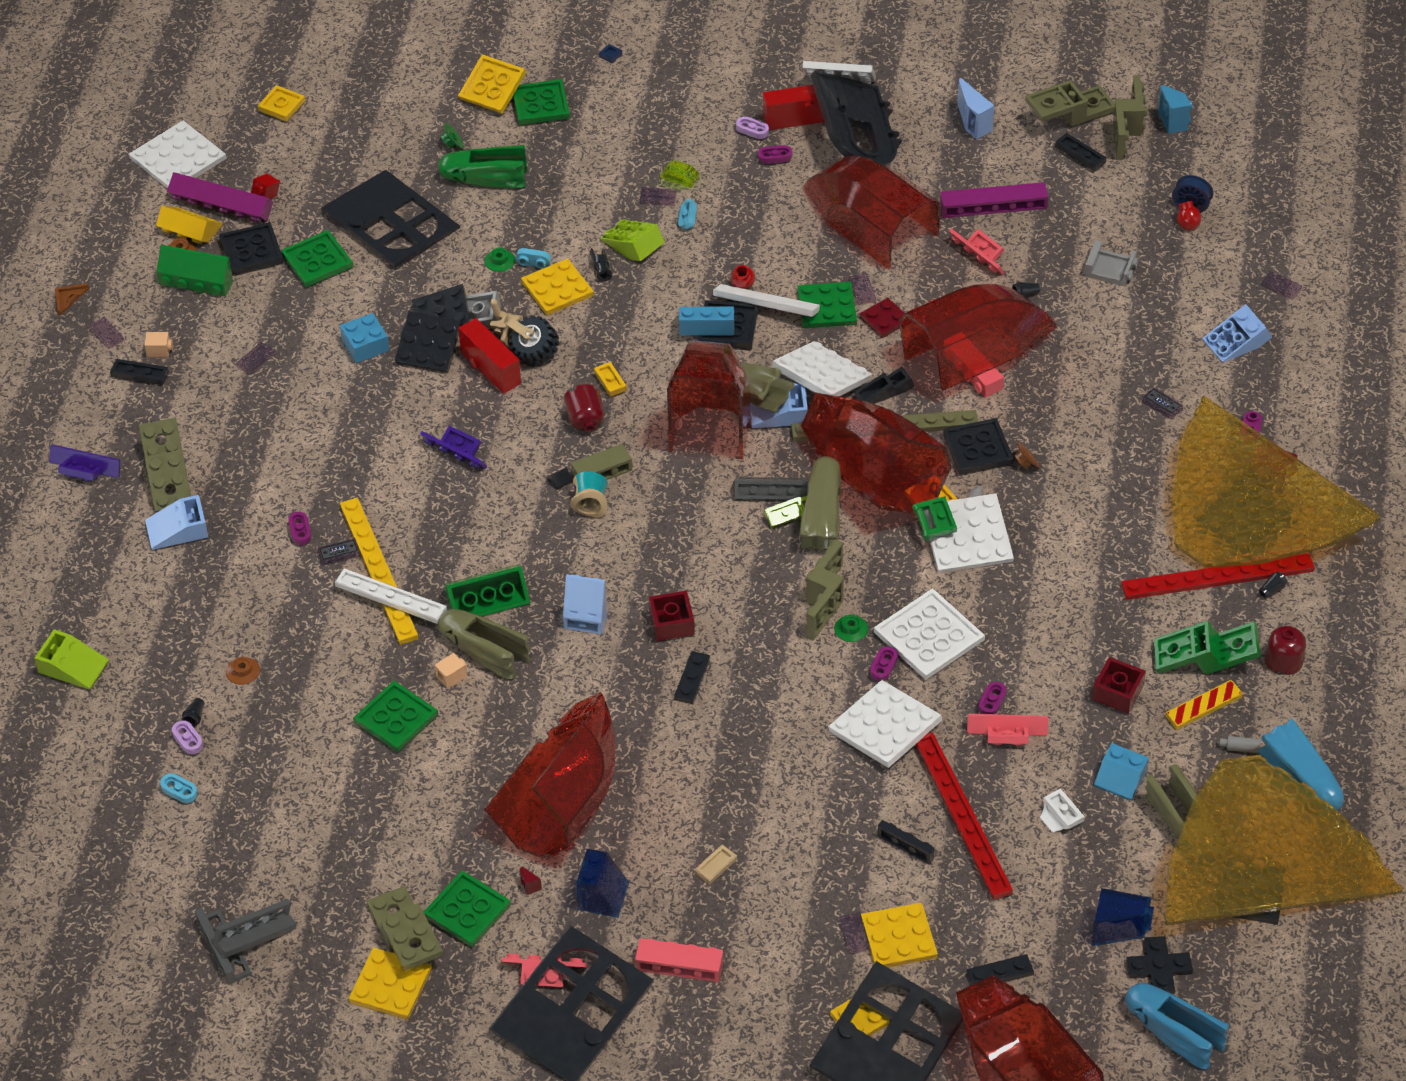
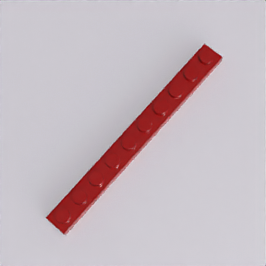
[1121,553,1315,600]
[915,732,1013,900]

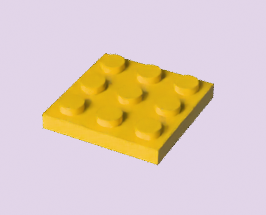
[458,55,527,114]
[521,258,594,316]
[861,902,938,968]
[348,947,432,1020]

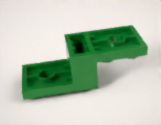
[1154,621,1260,674]

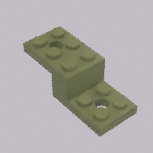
[1113,75,1147,160]
[1025,80,1115,127]
[139,418,191,512]
[805,539,844,641]
[366,886,443,971]

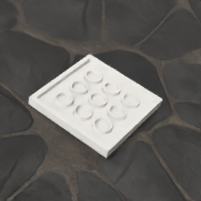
[803,61,876,84]
[129,121,227,189]
[771,341,872,401]
[924,493,1014,573]
[874,588,985,680]
[828,680,942,768]

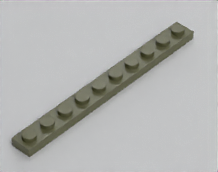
[791,410,978,442]

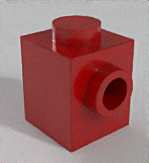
[251,173,280,199]

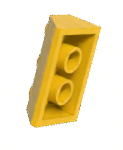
[156,205,223,244]

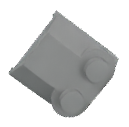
[466,291,501,329]

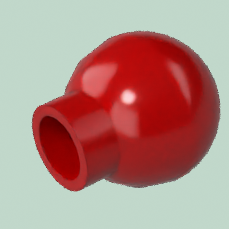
[1177,201,1202,230]
[731,265,755,289]

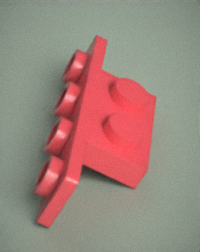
[949,229,1005,275]
[967,714,1049,746]
[501,954,587,987]

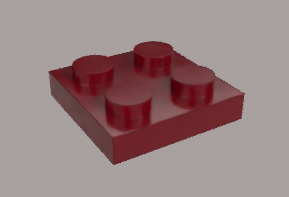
[860,298,911,338]

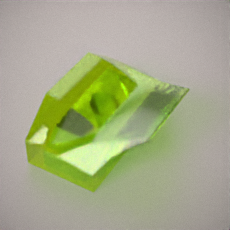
[660,160,699,188]

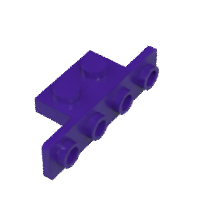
[420,425,487,469]
[49,444,120,481]

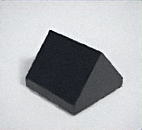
[547,467,573,490]

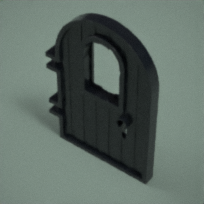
[811,70,902,170]

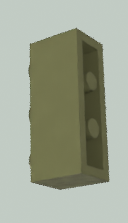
[571,444,632,480]

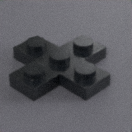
[1126,936,1193,994]

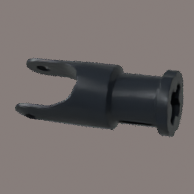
[590,248,612,282]

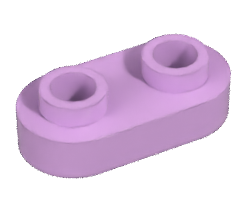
[736,117,769,139]
[172,721,203,755]

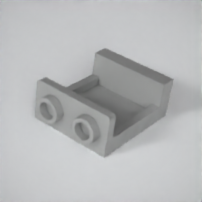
[1084,240,1139,287]

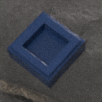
[599,44,623,64]

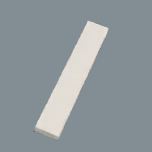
[713,284,820,317]
[335,569,447,624]

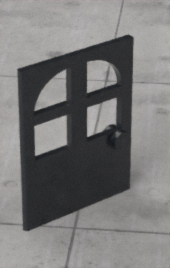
[321,170,461,268]
[489,925,654,1081]
[809,961,966,1081]

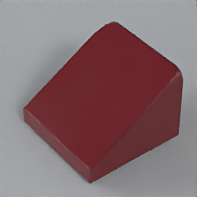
[519,867,542,895]

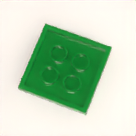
[513,79,570,125]
[281,230,354,287]
[797,282,857,329]
[353,681,438,752]
[423,870,511,948]

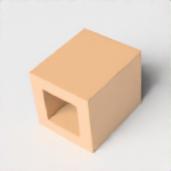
[144,332,173,357]
[435,653,467,688]

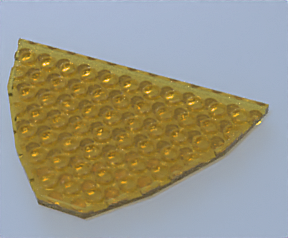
[1171,395,1380,568]
[1165,755,1403,926]

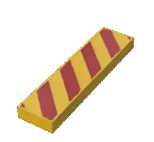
[1165,680,1243,730]

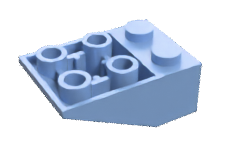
[957,78,994,139]
[1202,304,1272,362]
[749,383,808,428]
[145,495,208,550]
[563,574,607,634]

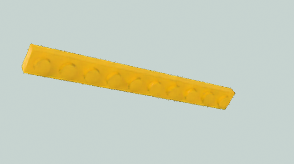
[340,497,418,645]

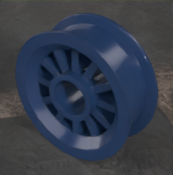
[1172,175,1214,213]

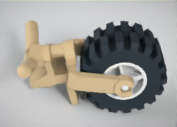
[490,299,559,366]

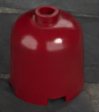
[564,384,604,431]
[1265,626,1306,675]

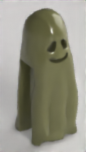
[716,361,795,413]
[799,456,841,550]
[438,609,531,680]
[1145,764,1222,862]

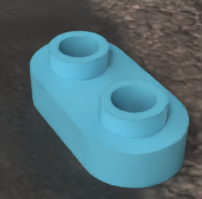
[678,199,697,230]
[515,248,552,269]
[160,773,198,803]

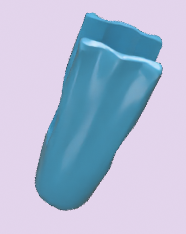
[1258,719,1344,814]
[1125,983,1229,1069]

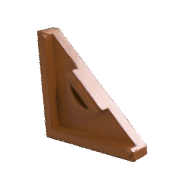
[55,283,89,315]

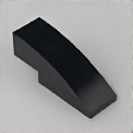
[854,367,915,406]

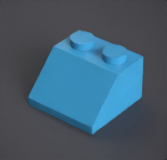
[1157,85,1193,134]
[1094,743,1149,801]

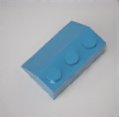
[679,306,734,336]

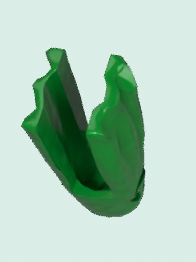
[438,145,528,188]

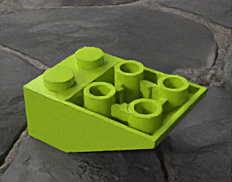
[599,219,665,261]
[34,629,109,690]

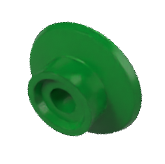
[441,123,464,149]
[484,247,515,272]
[834,614,868,642]

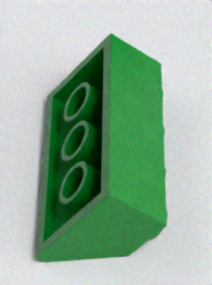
[156,245,233,297]
[443,564,531,616]

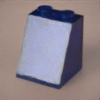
[576,849,629,918]
[1091,888,1154,946]

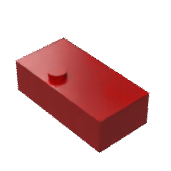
[763,85,824,131]
[458,318,521,394]

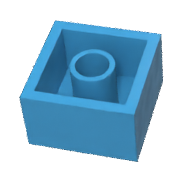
[340,313,390,363]

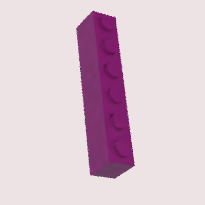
[167,172,274,223]
[940,182,1048,218]

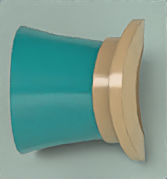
[570,471,608,518]

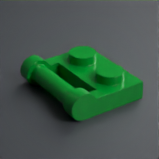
[912,496,957,541]

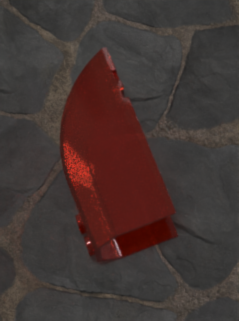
[803,156,941,270]
[899,284,1057,391]
[667,340,750,460]
[801,392,952,515]
[484,692,615,859]
[956,975,1104,1081]

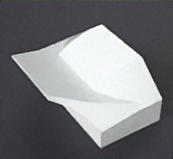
[1040,789,1085,832]

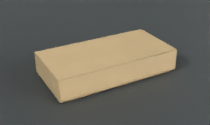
[694,845,737,885]

